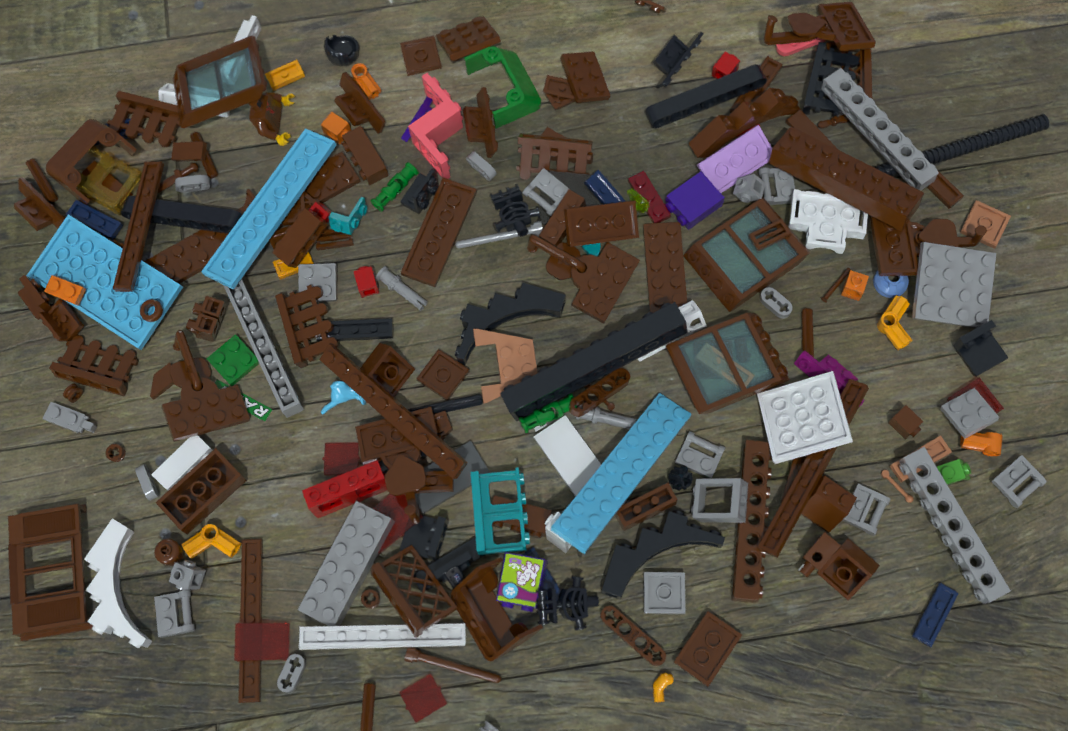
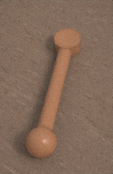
[881,470,914,503]

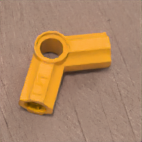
[877,295,912,350]
[182,524,241,559]

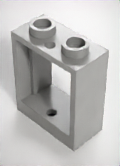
[691,478,748,523]

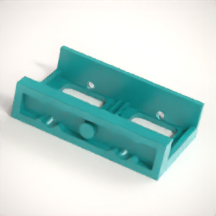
[471,467,530,555]

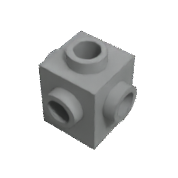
[733,174,766,203]
[169,560,206,591]

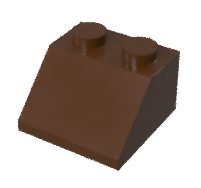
[360,343,415,397]
[801,476,857,532]
[817,538,880,601]

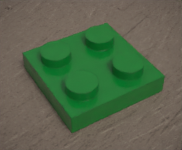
[206,334,259,386]

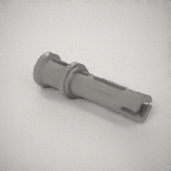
[375,266,428,311]
[576,404,636,430]

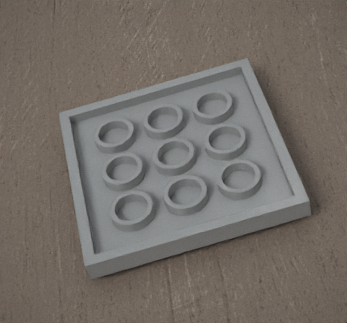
[912,242,996,328]

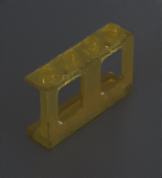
[76,145,142,216]

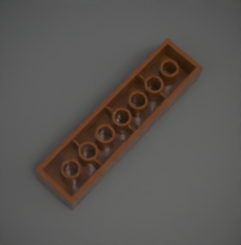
[769,126,924,231]

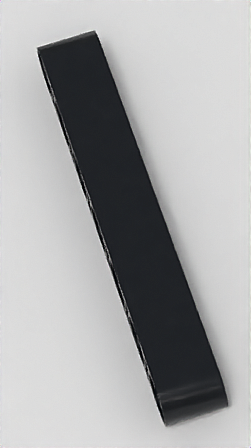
[645,64,767,129]
[120,196,242,234]

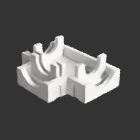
[788,189,868,254]

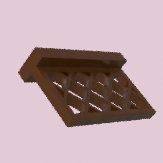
[827,42,872,104]
[371,545,457,638]

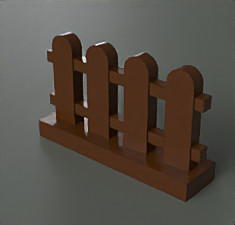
[107,90,180,148]
[516,133,593,186]
[275,285,338,368]
[49,335,138,396]

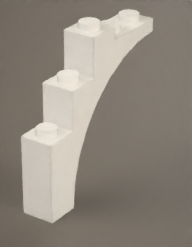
[84,519,152,648]

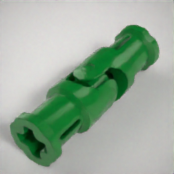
[370,162,419,212]
[519,394,578,434]

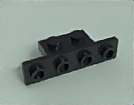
[652,32,703,89]
[413,537,486,592]

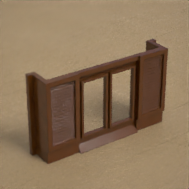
[8,504,93,641]

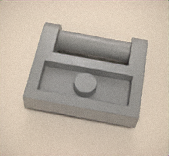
[522,168,572,216]
[758,168,795,205]
[675,431,726,479]
[991,455,1046,508]
[842,484,890,536]
[154,590,195,638]

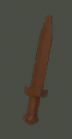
[157,163,198,194]

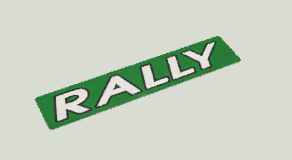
[215,380,272,421]

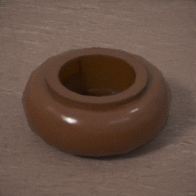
[140,299,163,322]

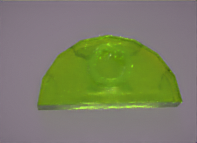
[627,188,649,214]

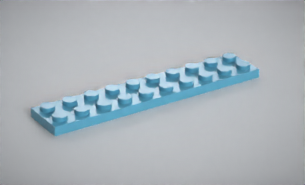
[201,128,336,290]
[550,393,692,554]

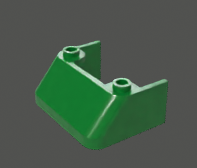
[464,46,541,129]

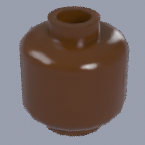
[154,539,184,566]

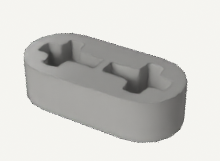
[466,151,497,181]
[175,175,210,193]
[760,287,793,319]
[135,464,159,501]
[277,654,306,693]

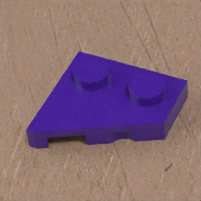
[401,96,433,142]

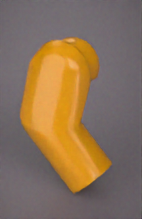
[653,673,674,703]

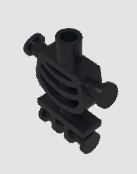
[489,184,540,237]
[536,576,599,630]

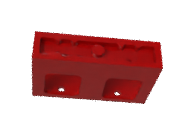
[302,460,387,518]

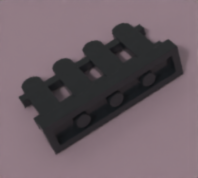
[802,42,859,117]

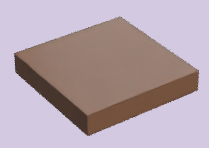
[960,200,1011,249]

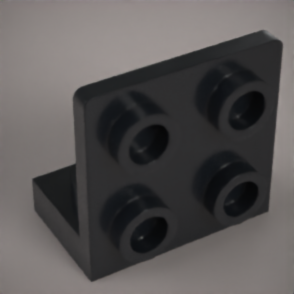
[400,169,439,214]
[953,320,1008,377]
[400,515,449,561]

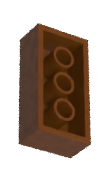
[155,448,247,535]

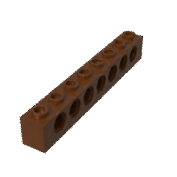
[732,440,772,603]

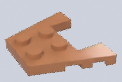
[473,329,537,404]

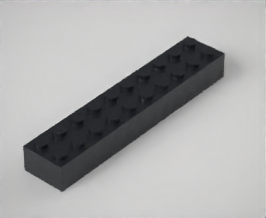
[500,302,688,422]

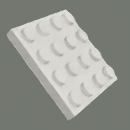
[757,371,853,464]

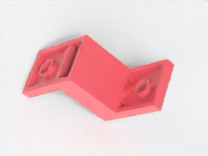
[408,73,463,179]

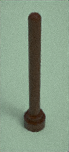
[404,647,501,683]

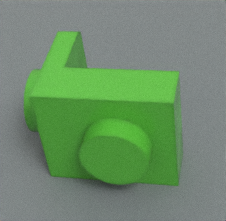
[937,459,971,485]

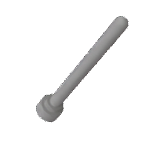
[455,221,543,248]

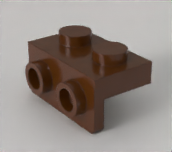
[18,275,52,320]
[38,299,84,341]

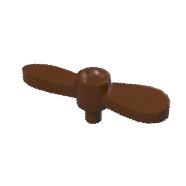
[818,114,850,129]

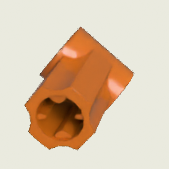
[351,63,381,100]
[960,432,1003,457]

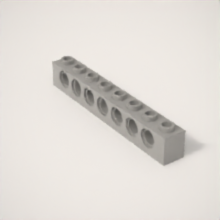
[821,68,939,191]
[223,279,304,418]
[899,447,1010,604]

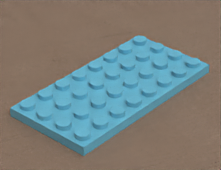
[27,215,183,350]

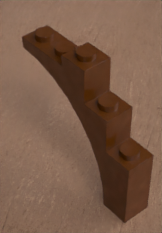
[689,88,801,158]

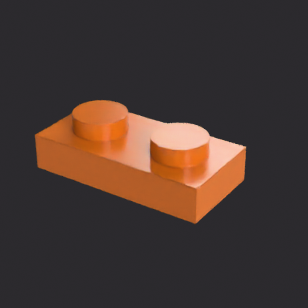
[44,275,86,306]

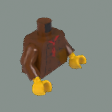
[248,92,295,146]

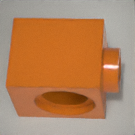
[321,112,351,144]
[841,270,869,301]

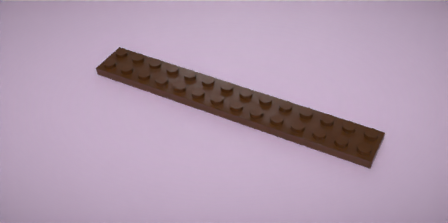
[144,152,361,284]

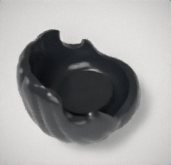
[324,35,359,66]

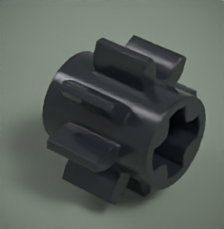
[668,466,693,491]

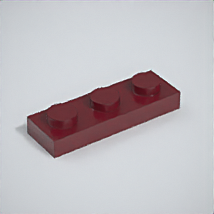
[628,171,671,223]

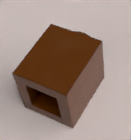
[888,405,924,440]

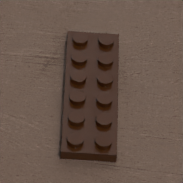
[400,178,477,288]
[643,222,687,313]

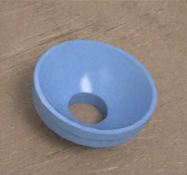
[873,270,909,298]

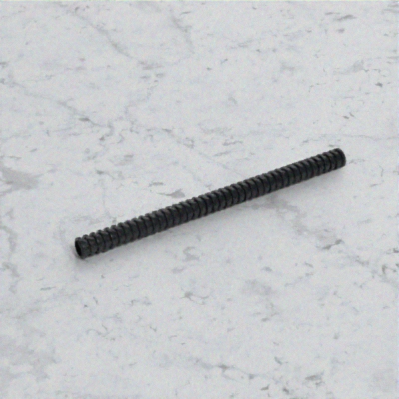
[874,114,1049,177]

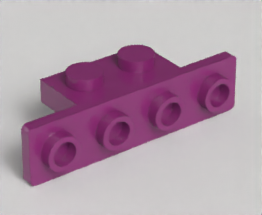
[794,351,864,407]

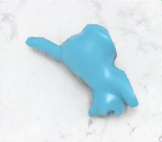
[321,380,366,414]

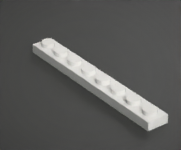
[299,623,466,650]

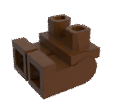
[186,296,226,342]

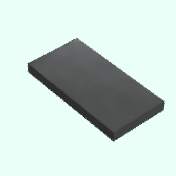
[415,441,490,514]

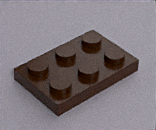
[560,51,611,103]
[673,611,742,687]

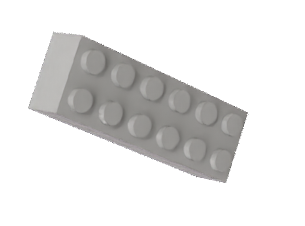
[298,501,395,626]

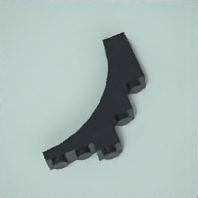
[455,282,566,365]
[601,510,725,600]

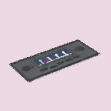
[444,565,465,589]

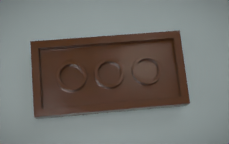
[564,201,639,247]

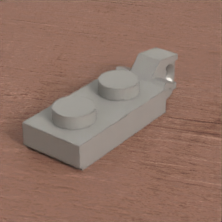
[42,402,97,434]

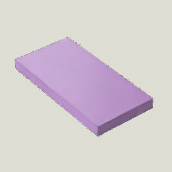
[697,125,772,193]

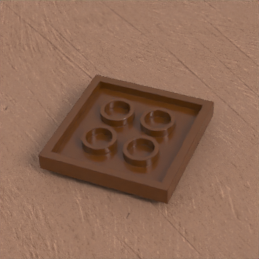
[436,16,501,62]

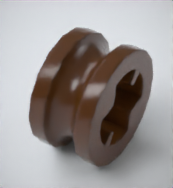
[63,384,83,403]
[106,444,126,462]
[361,589,380,609]

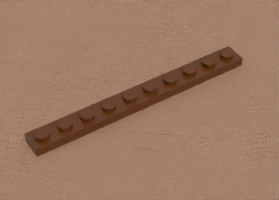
[319,344,468,479]
[758,379,869,558]

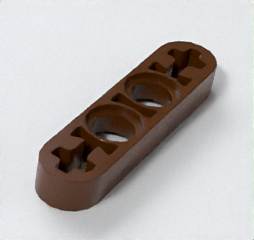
[569,368,631,417]
[600,606,666,667]

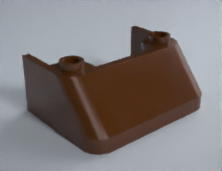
[46,119,137,205]
[451,557,543,661]

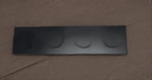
[317,318,393,342]

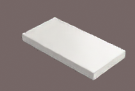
[533,415,601,497]

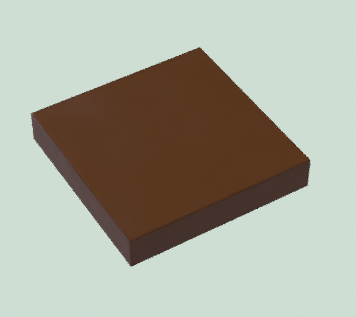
[400,36,442,76]
[416,349,470,401]

